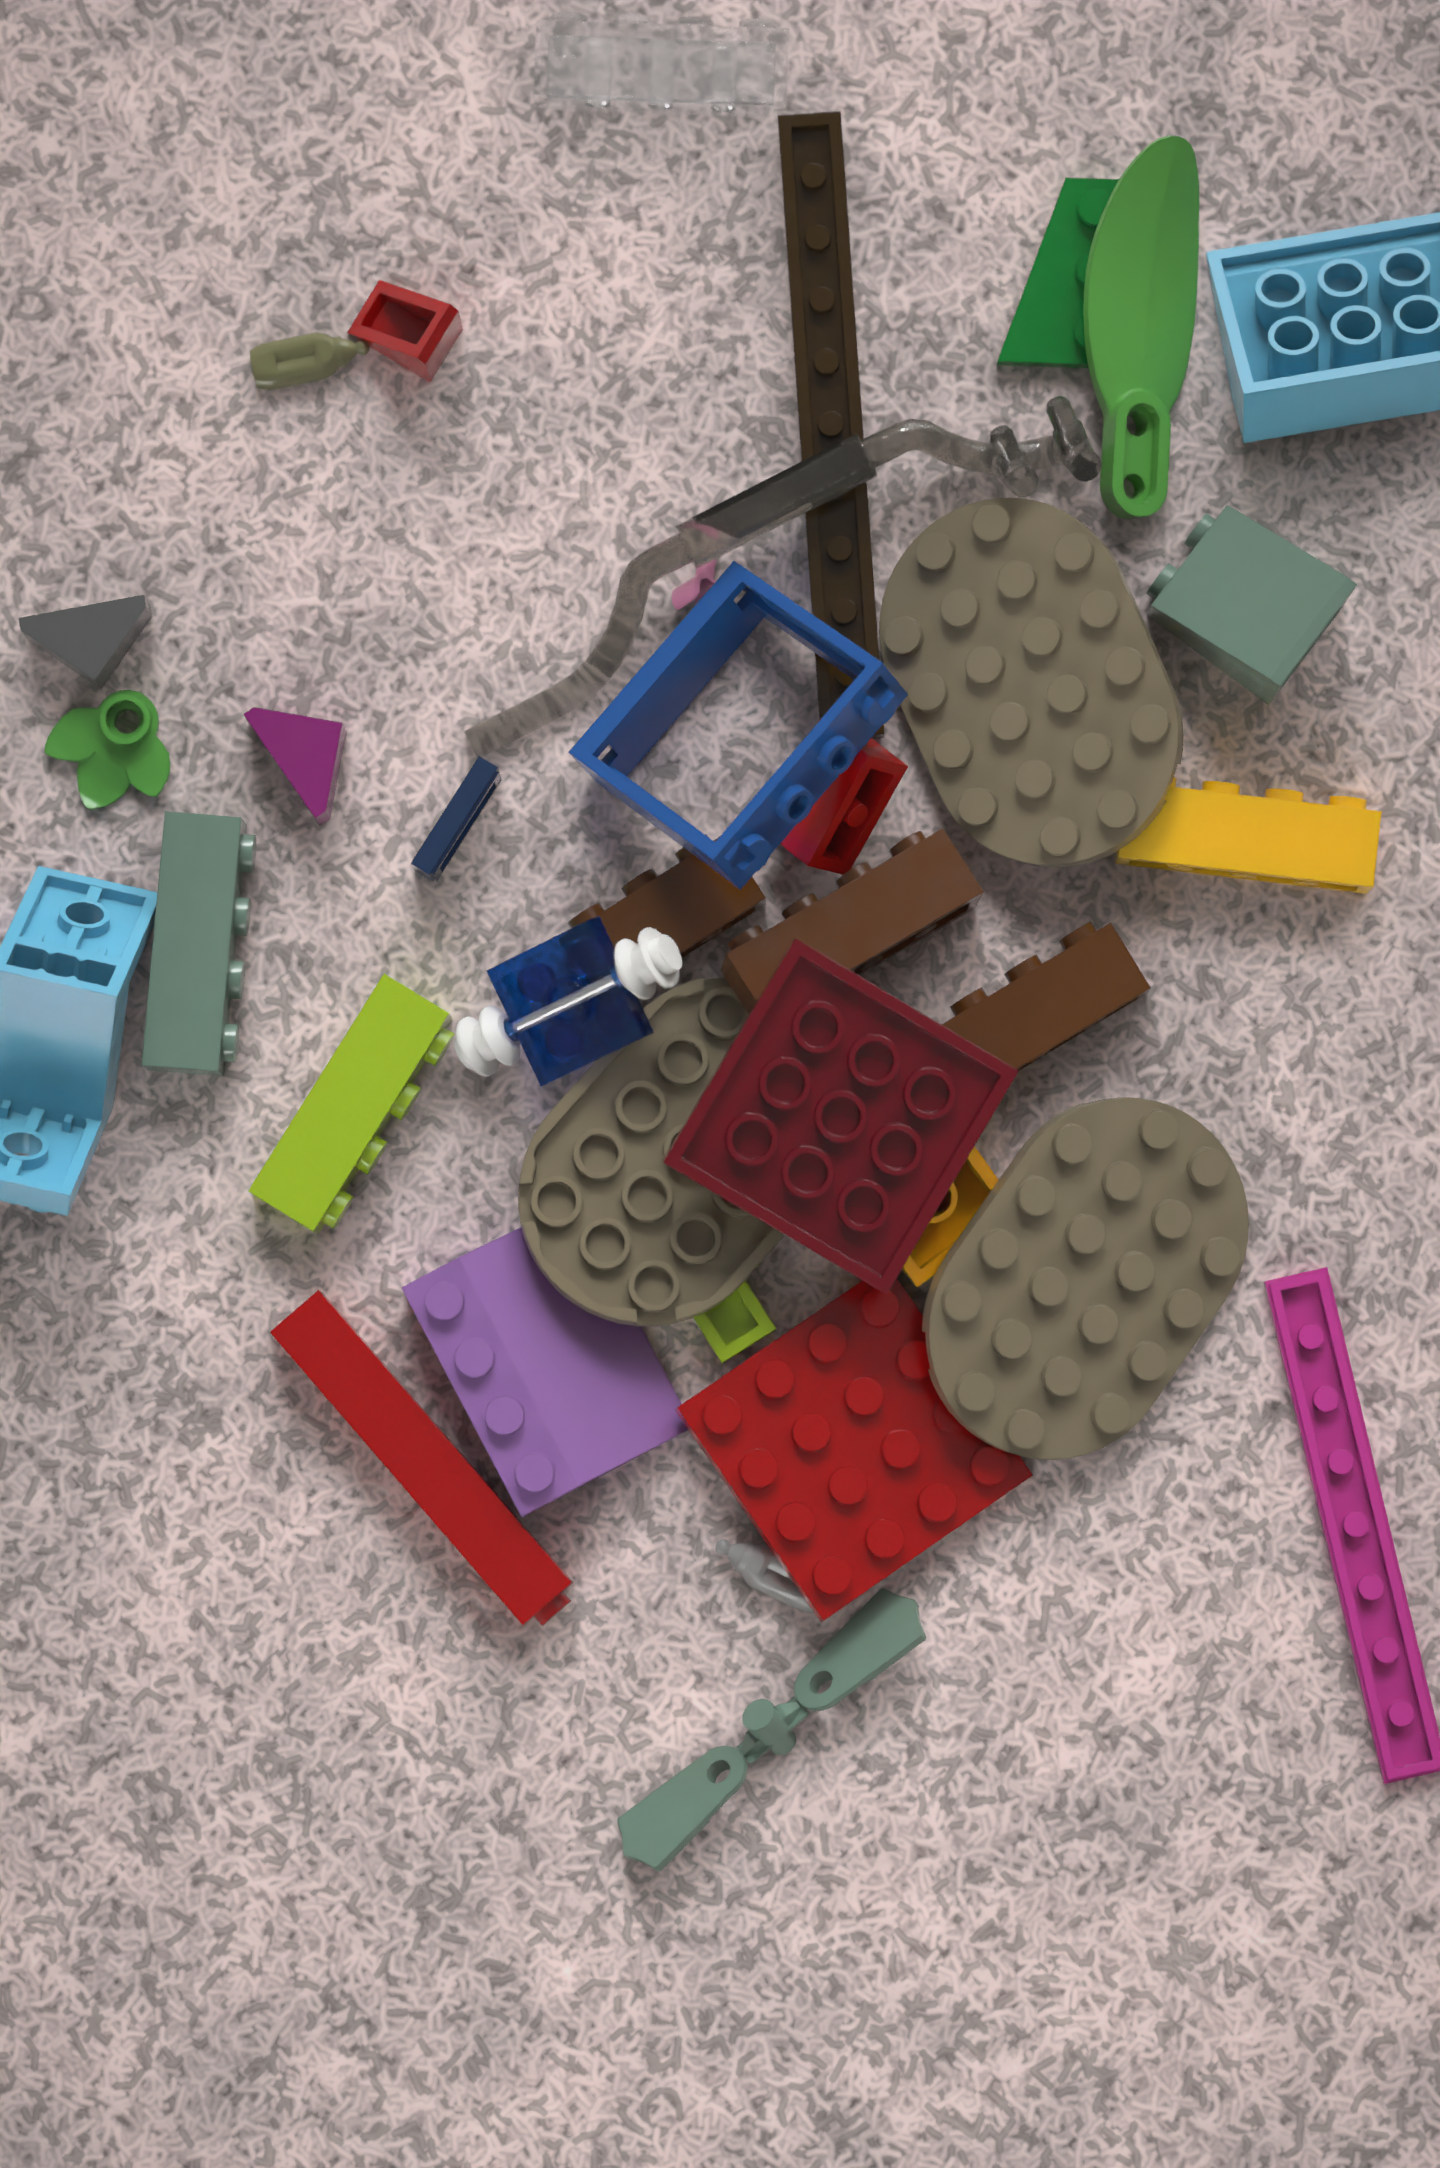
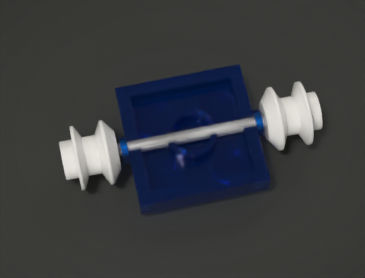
[454,916,682,1086]

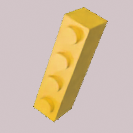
[1115,777,1382,894]

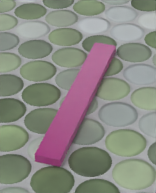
[1264,1267,1440,1784]

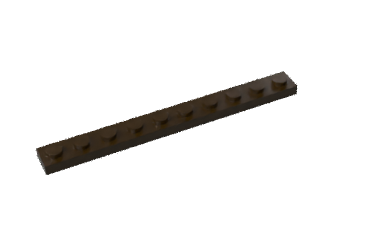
[778,111,884,739]

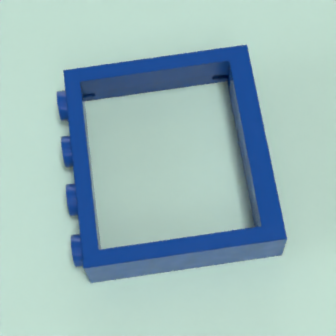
[568,561,908,890]

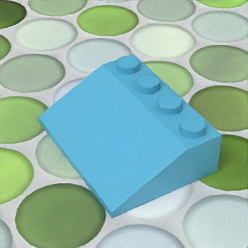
[1206,212,1440,443]

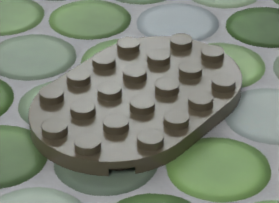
[879,498,1184,868]
[518,978,785,1326]
[922,1097,1249,1460]

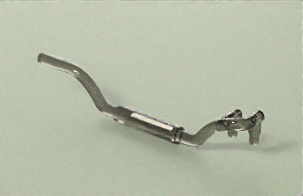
[464,396,1102,758]

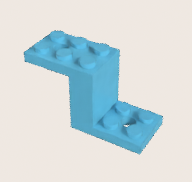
[0,866,157,1216]

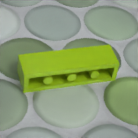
[248,973,455,1235]

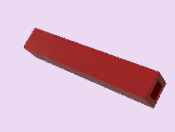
[270,1290,573,1626]

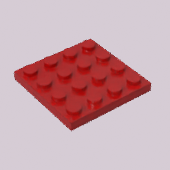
[675,1278,1033,1622]

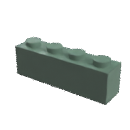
[141,811,256,1076]

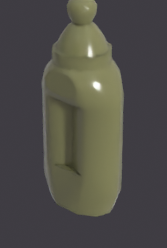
[249,332,370,390]

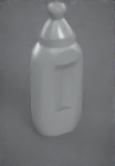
[715,1539,814,1613]

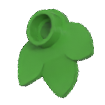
[44,690,171,810]

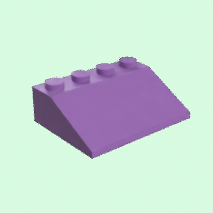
[401,1227,688,1517]

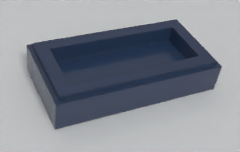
[411,756,502,882]

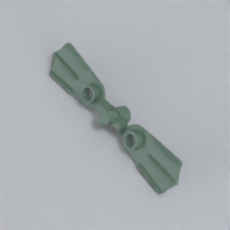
[617,1588,926,1872]

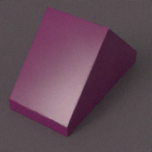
[243,707,347,825]

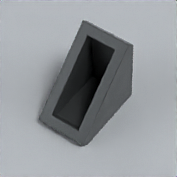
[18,595,152,690]

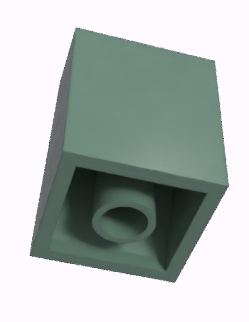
[1146,505,1357,705]

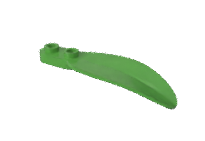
[1083,135,1199,520]

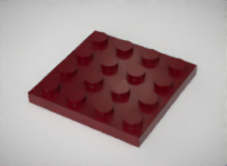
[662,938,1019,1295]

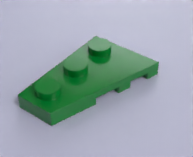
[997,177,1119,368]

